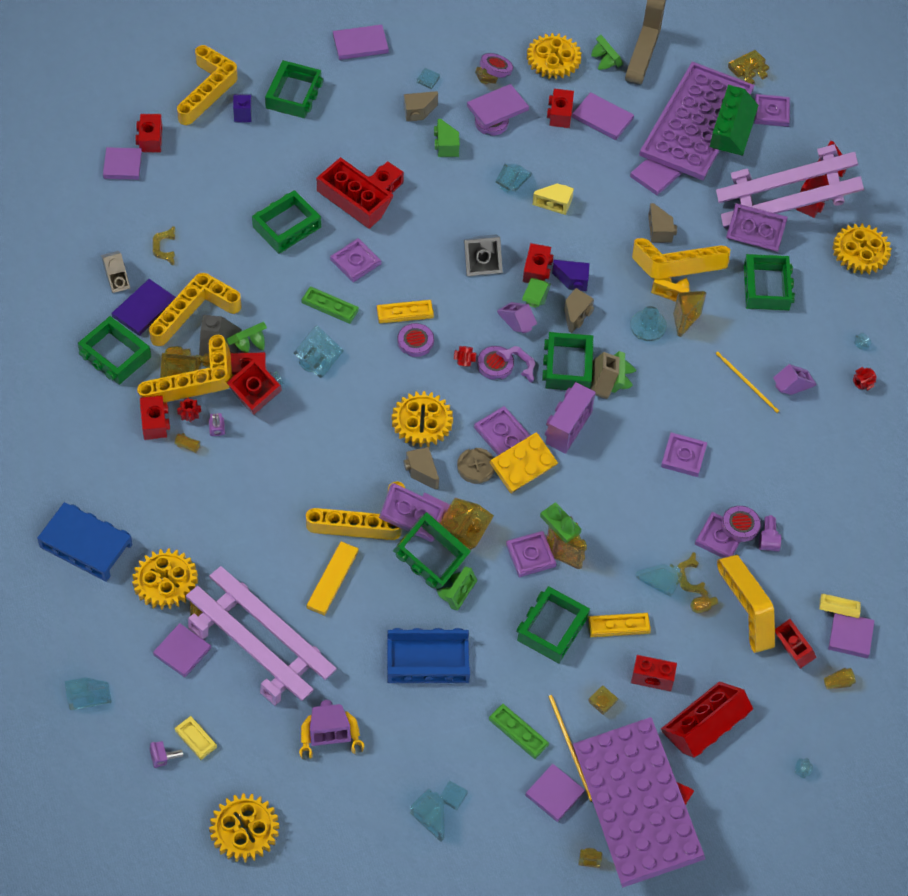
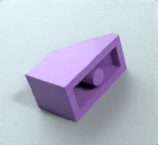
[497,302,537,333]
[773,364,817,395]

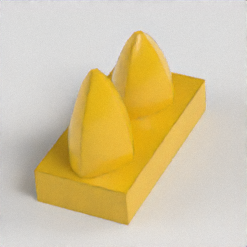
[651,277,690,305]

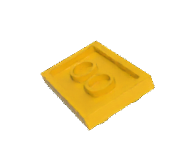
[489,432,558,494]

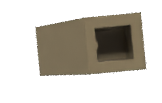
[101,251,130,293]
[564,288,594,333]
[591,352,620,399]

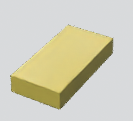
[819,594,861,618]
[174,716,217,760]

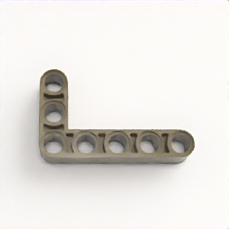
[625,0,666,85]

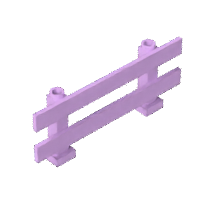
[716,144,864,228]
[186,566,337,706]

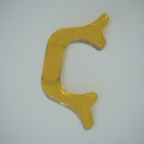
[153,226,175,265]
[676,552,708,598]

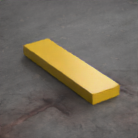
[306,541,359,616]

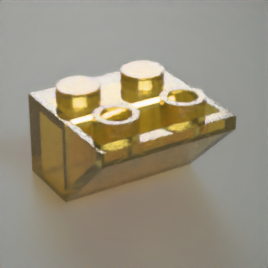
[440,498,494,550]
[547,516,587,569]

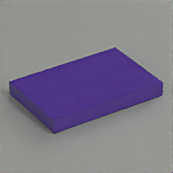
[111,279,176,336]

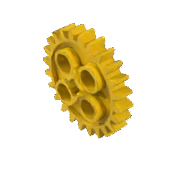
[527,33,582,79]
[832,223,892,275]
[392,391,453,448]
[132,548,198,610]
[209,793,279,863]

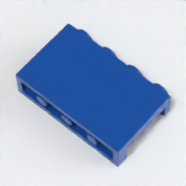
[37,502,133,582]
[387,628,470,683]

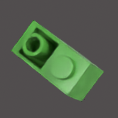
[434,119,460,157]
[522,278,551,308]

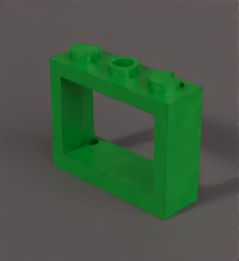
[265,60,324,119]
[252,190,321,254]
[743,254,795,311]
[78,316,151,385]
[542,332,594,390]
[392,512,471,590]
[516,586,590,664]

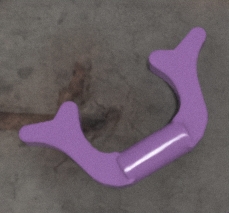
[496,346,535,383]

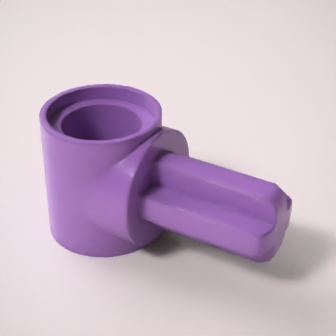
[759,515,781,552]

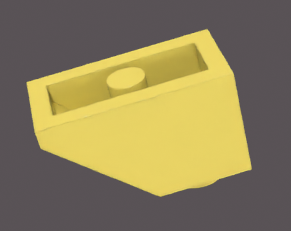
[532,183,574,215]

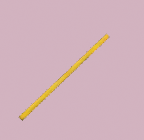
[548,695,592,802]

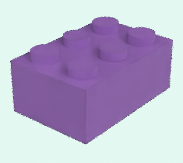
[545,382,596,454]

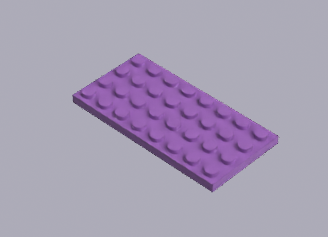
[639,61,755,180]
[573,717,705,888]

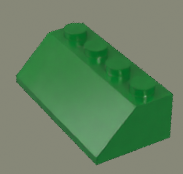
[709,85,759,156]

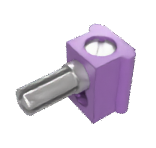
[209,413,225,436]
[149,741,183,768]

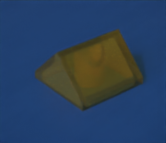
[673,291,706,337]
[160,353,201,378]

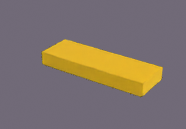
[377,300,434,324]
[588,613,651,637]

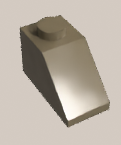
[404,91,438,121]
[648,203,677,243]
[403,447,439,489]

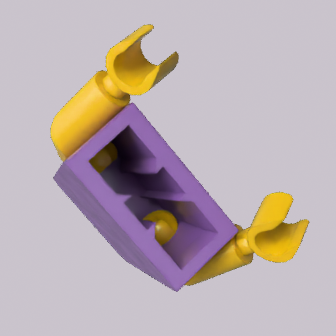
[299,700,364,759]

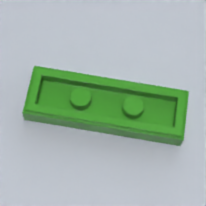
[301,286,359,324]
[489,704,549,759]

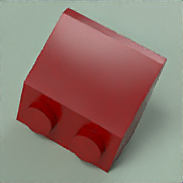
[227,358,282,415]

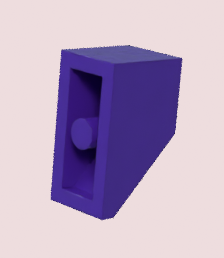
[233,94,252,122]
[552,260,590,291]

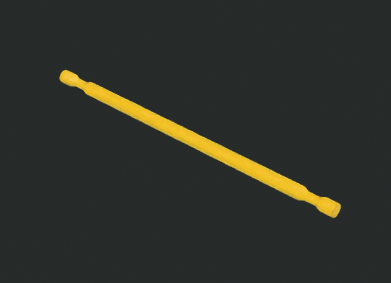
[716,351,779,413]

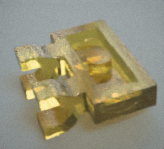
[728,50,769,84]

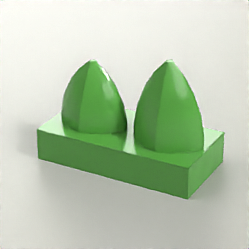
[591,35,623,70]
[227,322,267,353]
[611,351,636,393]
[540,502,582,544]
[437,566,477,611]

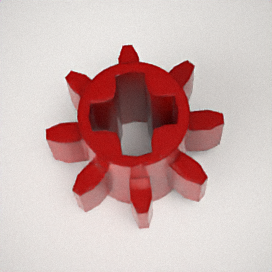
[454,346,477,366]
[853,367,877,391]
[177,398,202,422]

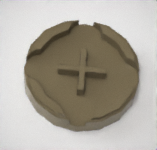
[457,448,495,484]

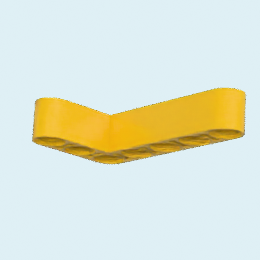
[177,45,238,125]
[632,238,731,279]
[149,273,241,346]
[137,335,232,403]
[306,481,405,540]
[717,555,775,653]

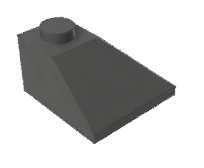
[464,234,503,276]
[199,315,242,359]

